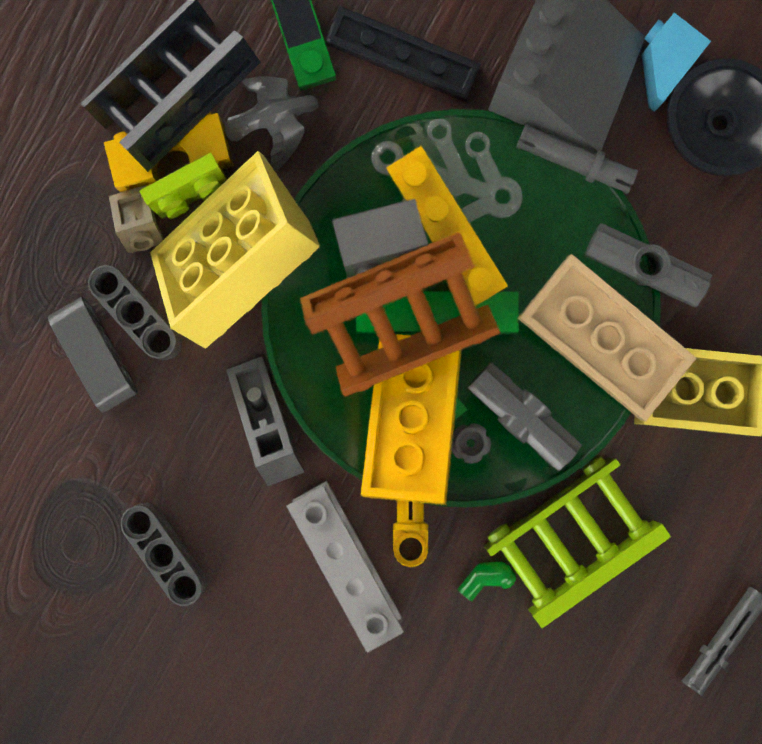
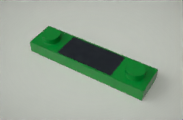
[271,0,336,91]

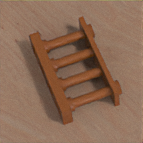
[301,232,500,397]

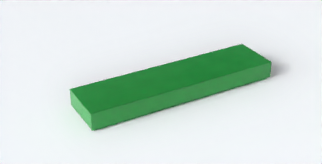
[356,292,519,334]

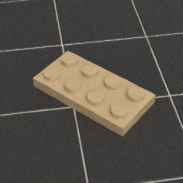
[518,254,697,421]

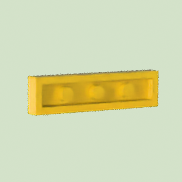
[386,146,508,306]

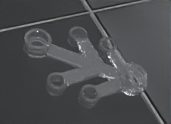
[372,119,522,222]

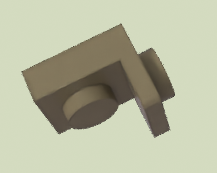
[109,185,164,253]

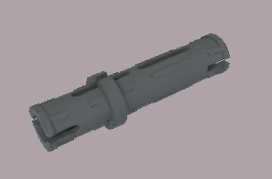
[516,124,638,194]
[681,586,762,697]

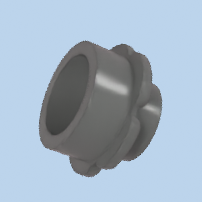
[452,423,491,463]

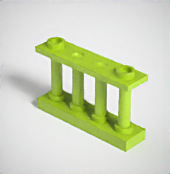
[484,456,671,628]

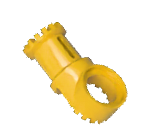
[393,500,428,567]

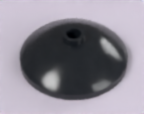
[667,58,762,176]

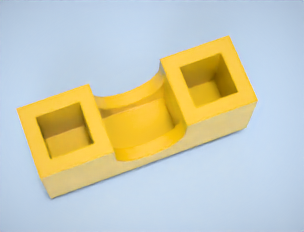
[104,112,234,192]

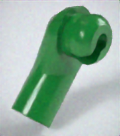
[457,561,516,602]

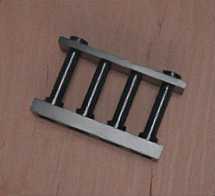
[81,0,261,172]

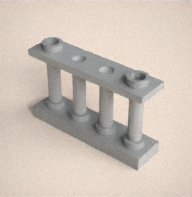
[287,481,404,653]

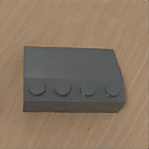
[488,0,645,153]

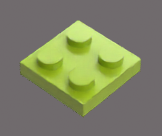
[139,153,227,219]

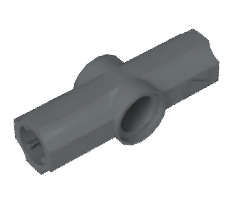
[584,223,712,308]
[467,362,582,471]

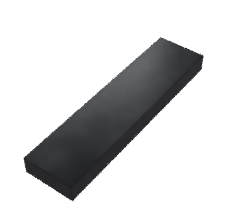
[325,6,481,102]

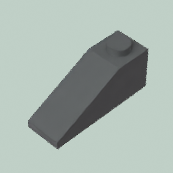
[226,356,304,486]

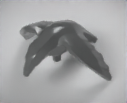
[224,77,319,171]

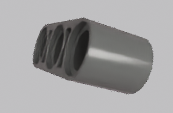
[88,265,182,360]
[48,296,138,413]
[121,503,207,606]

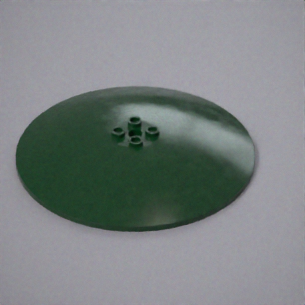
[261,109,661,508]

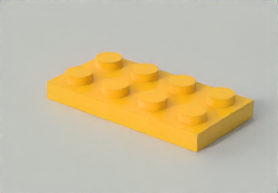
[361,335,462,505]

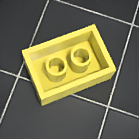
[634,348,762,437]

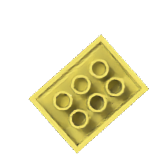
[150,151,320,349]

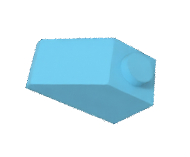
[642,13,711,112]

